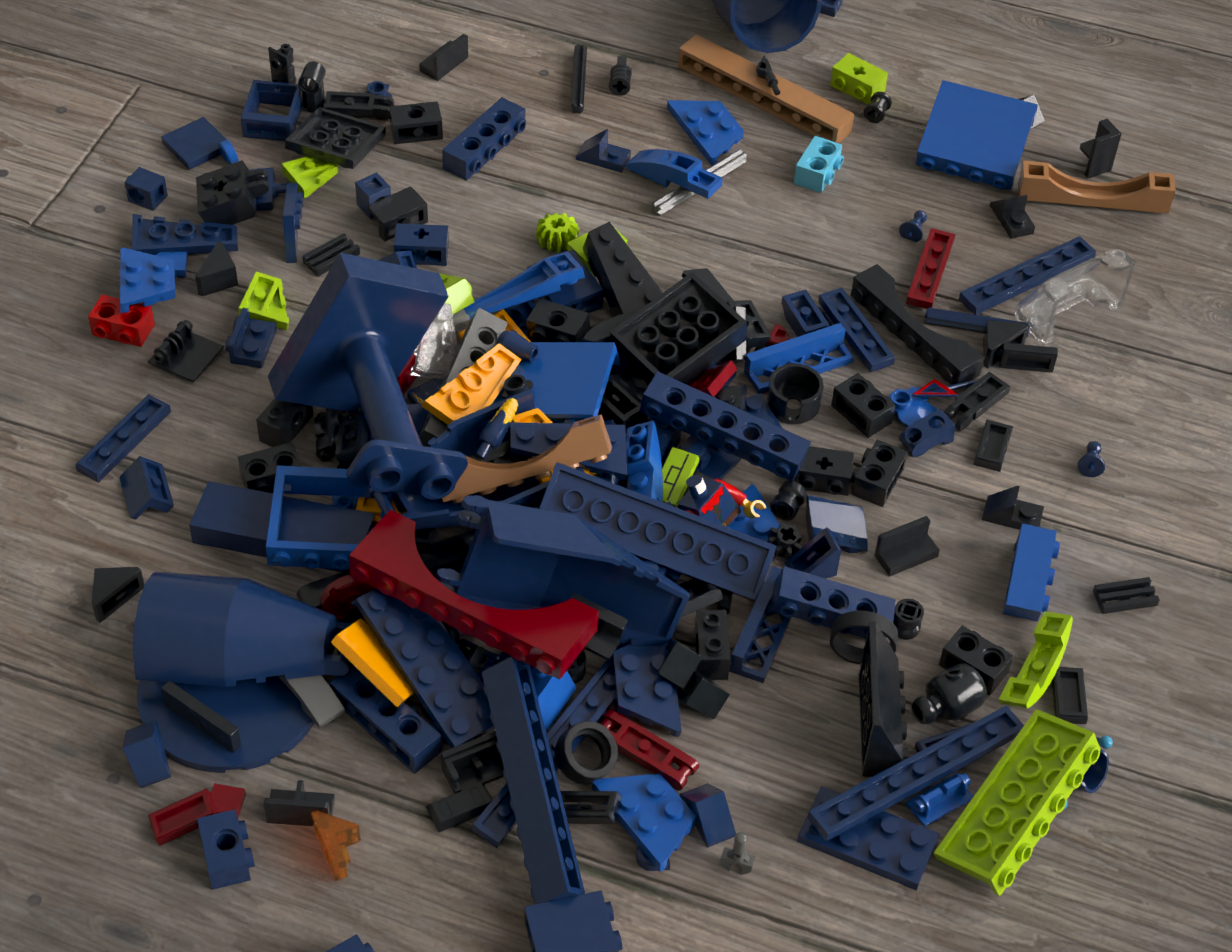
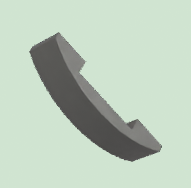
[278,675,345,728]

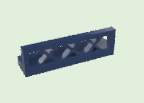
[729,566,792,683]

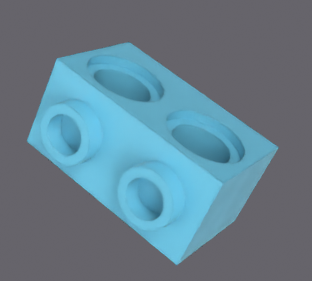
[794,136,844,193]

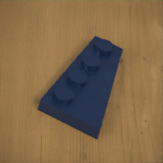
[132,214,238,255]

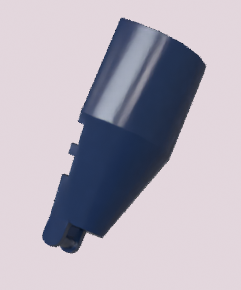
[711,0,822,53]
[366,389,584,530]
[133,572,353,687]

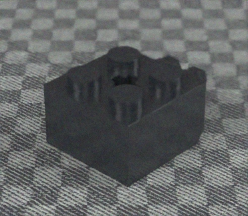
[196,160,269,225]

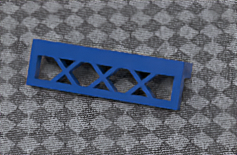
[744,323,854,394]

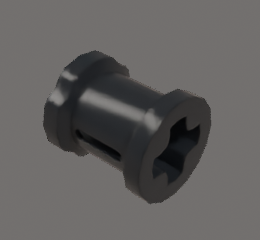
[863,92,892,123]

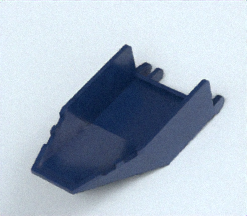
[435,495,690,651]

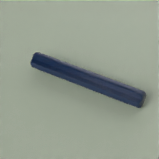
[925,307,1030,338]

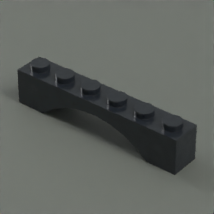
[851,264,984,385]

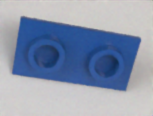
[905,773,974,827]

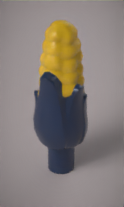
[475,398,518,460]

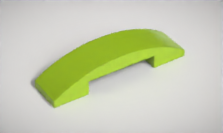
[998,611,1073,709]

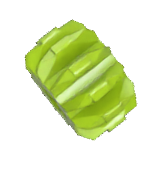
[536,211,579,254]

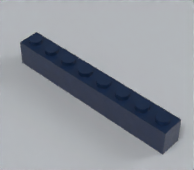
[482,656,585,904]

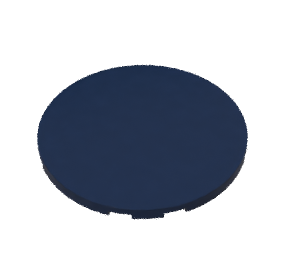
[137,675,322,773]

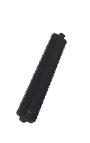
[571,44,587,113]

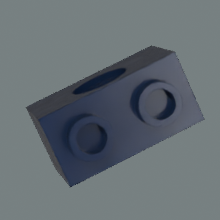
[197,809,255,890]

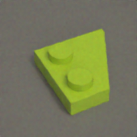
[282,156,338,198]
[238,271,289,330]

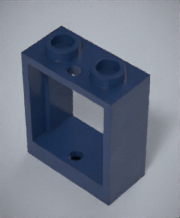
[241,80,303,141]

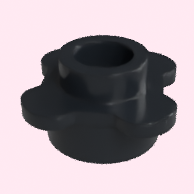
[501,375,533,399]

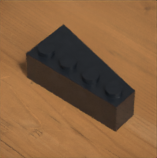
[582,221,663,318]

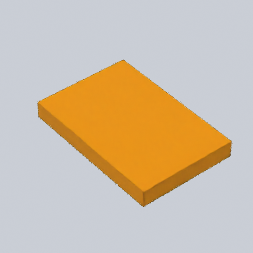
[331,618,414,707]

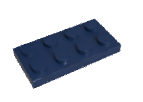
[797,786,940,891]

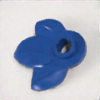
[888,387,937,427]

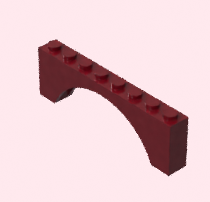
[349,510,599,680]

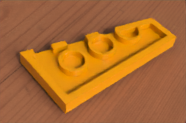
[421,344,522,425]

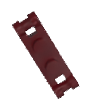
[601,709,699,791]

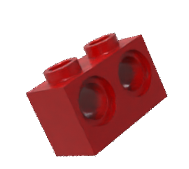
[88,295,155,347]

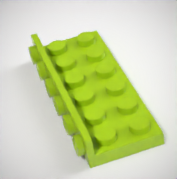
[934,709,1100,896]

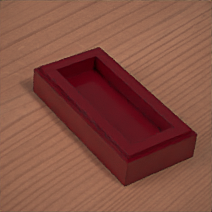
[148,788,217,846]

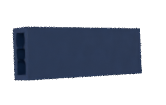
[189,481,376,572]

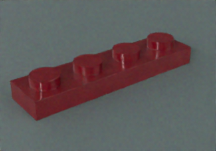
[906,228,956,309]

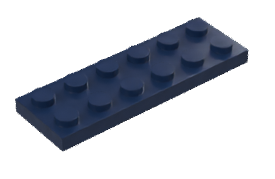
[355,589,495,748]

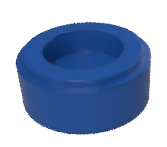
[218,139,239,165]

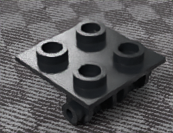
[148,320,224,382]

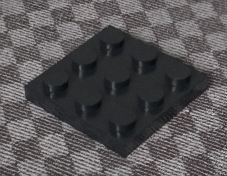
[285,107,386,169]

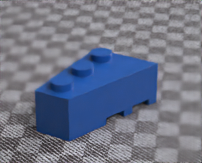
[1003,524,1060,621]

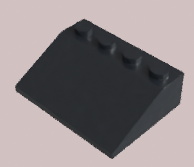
[610,272,747,386]
[858,621,908,777]

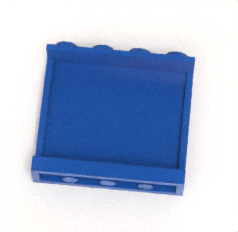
[916,80,1038,190]
[491,342,620,424]

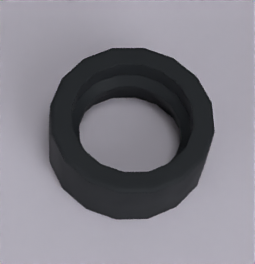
[555,721,618,784]

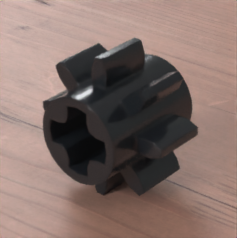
[767,522,803,560]

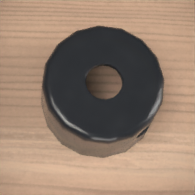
[767,363,824,424]

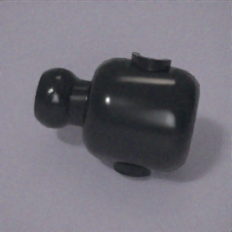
[911,664,987,724]

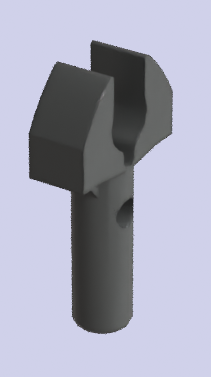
[720,832,755,875]

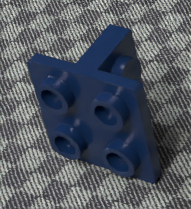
[666,435,742,480]

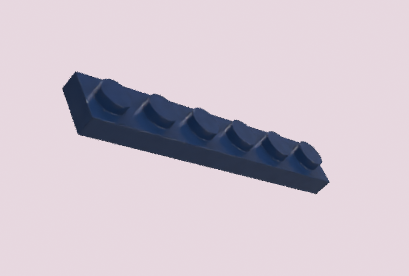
[959,236,1096,315]

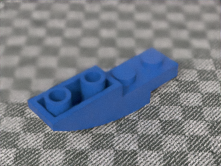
[626,149,723,199]
[626,420,663,502]

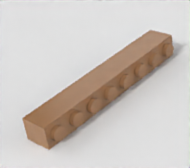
[678,34,854,144]

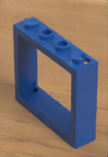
[266,466,393,570]

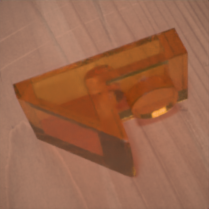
[311,811,361,881]

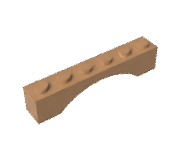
[1018,160,1176,214]
[442,414,612,503]

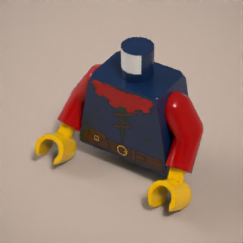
[678,475,766,527]

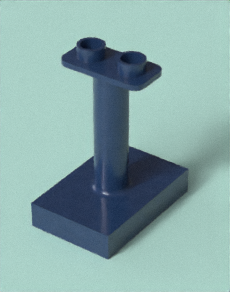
[268,253,468,499]

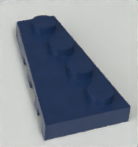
[510,422,627,481]

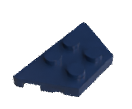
[611,643,682,737]

